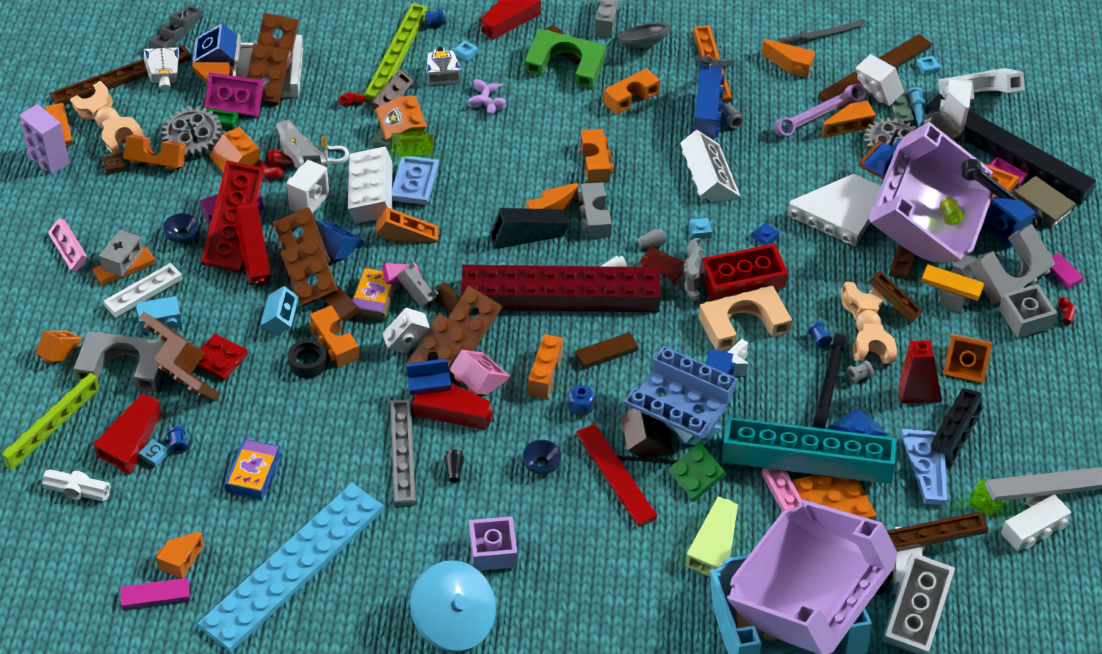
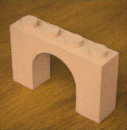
[698,286,792,351]

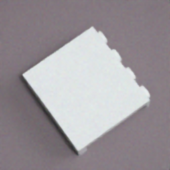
[231,34,303,97]

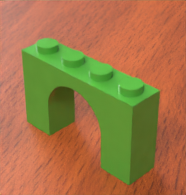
[525,29,606,89]

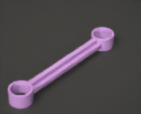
[774,84,866,137]

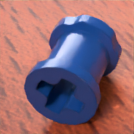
[424,9,445,27]
[807,321,832,348]
[167,426,188,454]

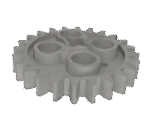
[161,106,223,159]
[863,117,916,152]

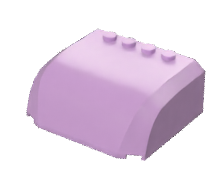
[869,122,993,263]
[727,499,897,654]

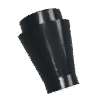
[444,449,465,483]

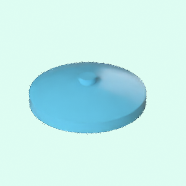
[410,560,496,652]

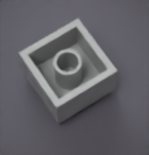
[999,284,1057,338]

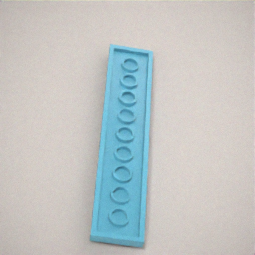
[198,483,384,653]

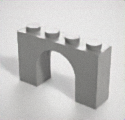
[968,224,1055,305]
[74,331,165,392]

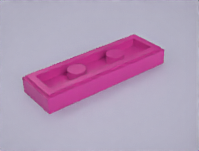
[120,578,190,610]

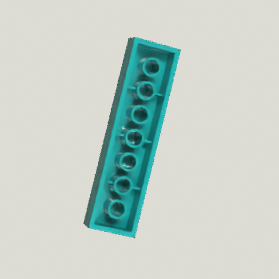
[722,417,896,484]

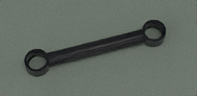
[961,159,1043,228]
[813,332,847,429]

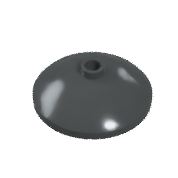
[618,22,670,50]

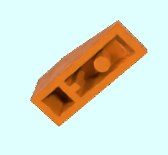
[761,39,815,78]
[821,100,876,138]
[376,207,438,243]

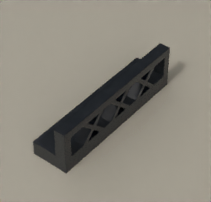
[930,388,983,467]

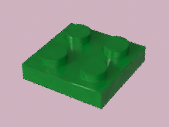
[668,443,727,502]

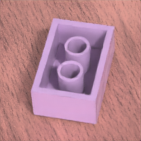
[19,104,70,175]

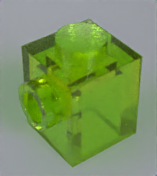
[969,478,1005,516]

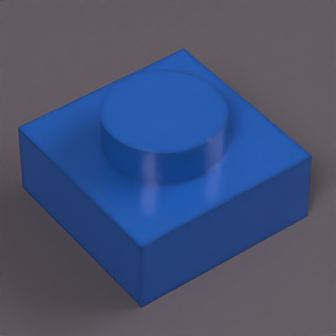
[752,222,780,246]

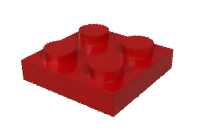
[196,333,248,381]

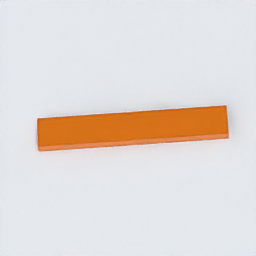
[693,26,732,103]

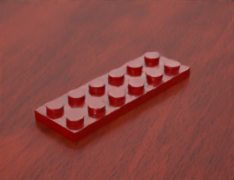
[201,160,264,273]

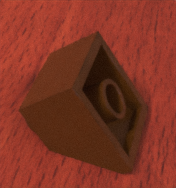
[621,408,674,457]

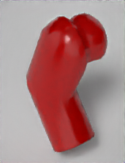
[338,92,366,106]
[1057,297,1076,325]

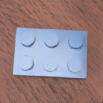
[392,155,439,205]

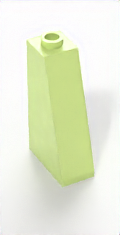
[685,496,738,577]

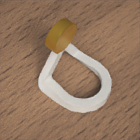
[321,136,349,164]

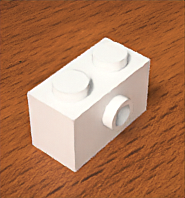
[382,308,430,354]

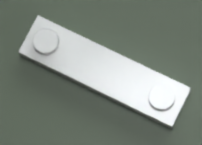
[104,263,183,317]

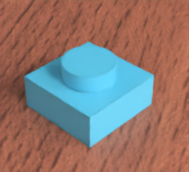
[689,218,712,239]

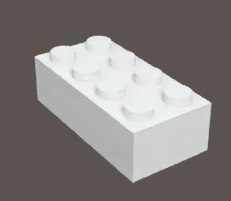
[348,146,392,224]
[881,553,955,654]

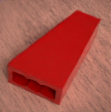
[481,0,541,40]
[234,202,271,286]
[898,340,942,403]
[413,383,494,430]
[94,393,161,475]

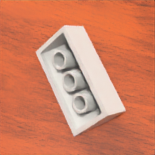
[680,129,740,203]

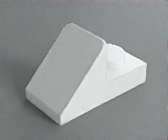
[728,339,748,376]

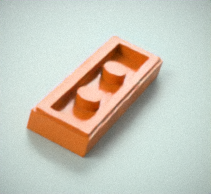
[45,103,73,146]
[93,247,156,286]

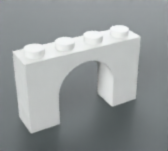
[938,68,1025,99]

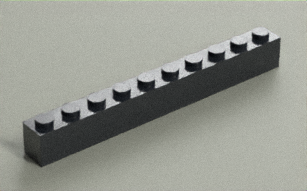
[926,94,1096,205]

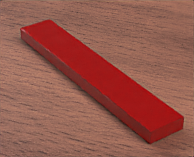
[576,424,657,527]

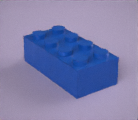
[693,64,725,140]

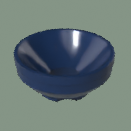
[163,213,199,244]
[523,440,561,475]

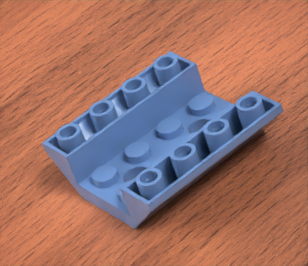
[624,346,738,438]

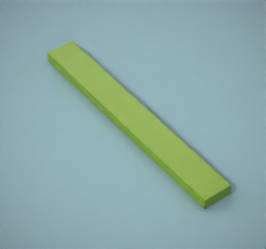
[364,4,428,101]

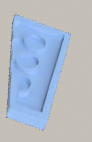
[901,429,947,505]

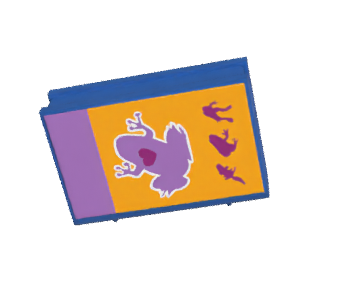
[224,439,281,500]

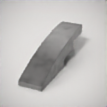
[149,5,204,49]

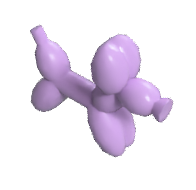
[468,79,506,117]

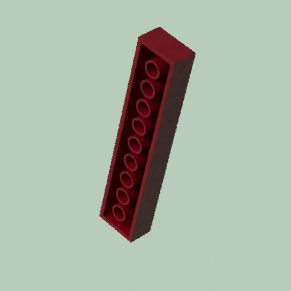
[461,264,660,312]

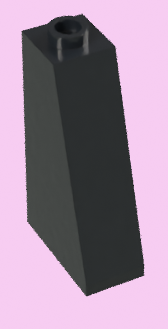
[489,208,569,249]

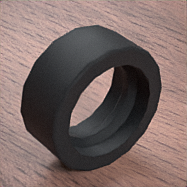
[288,339,327,378]

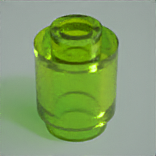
[939,197,964,225]

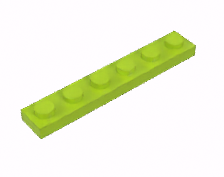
[2,373,99,470]

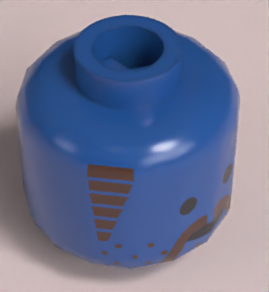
[568,385,595,416]

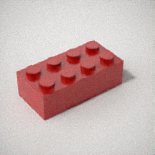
[699,243,788,302]

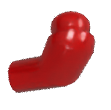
[258,162,285,180]

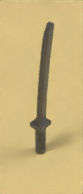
[777,19,865,44]
[695,55,735,68]

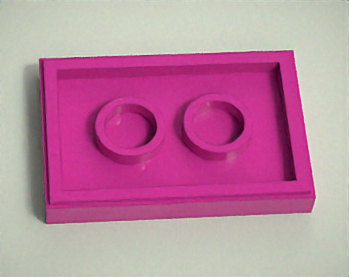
[204,72,264,117]

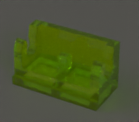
[391,131,433,157]

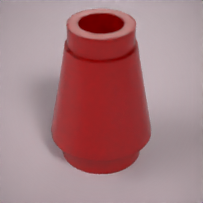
[267,149,294,167]

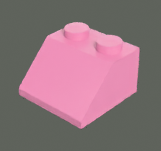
[449,350,510,395]

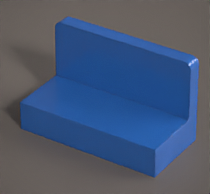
[864,139,901,176]
[407,359,451,395]

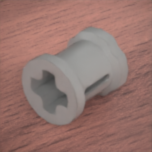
[847,361,874,384]

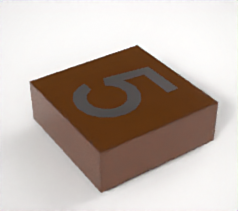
[102,153,125,174]

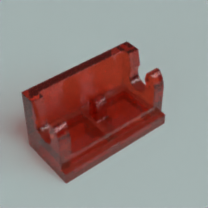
[639,246,684,284]

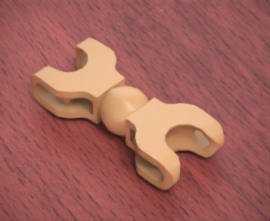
[70,81,145,155]
[841,282,897,364]

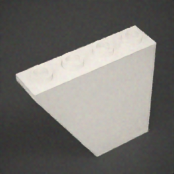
[787,174,881,246]

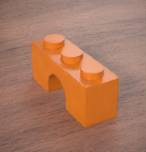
[603,68,660,115]
[580,129,613,183]
[123,135,186,170]
[309,305,360,368]
[528,334,563,399]

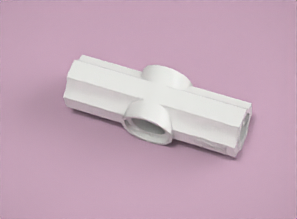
[42,469,111,502]

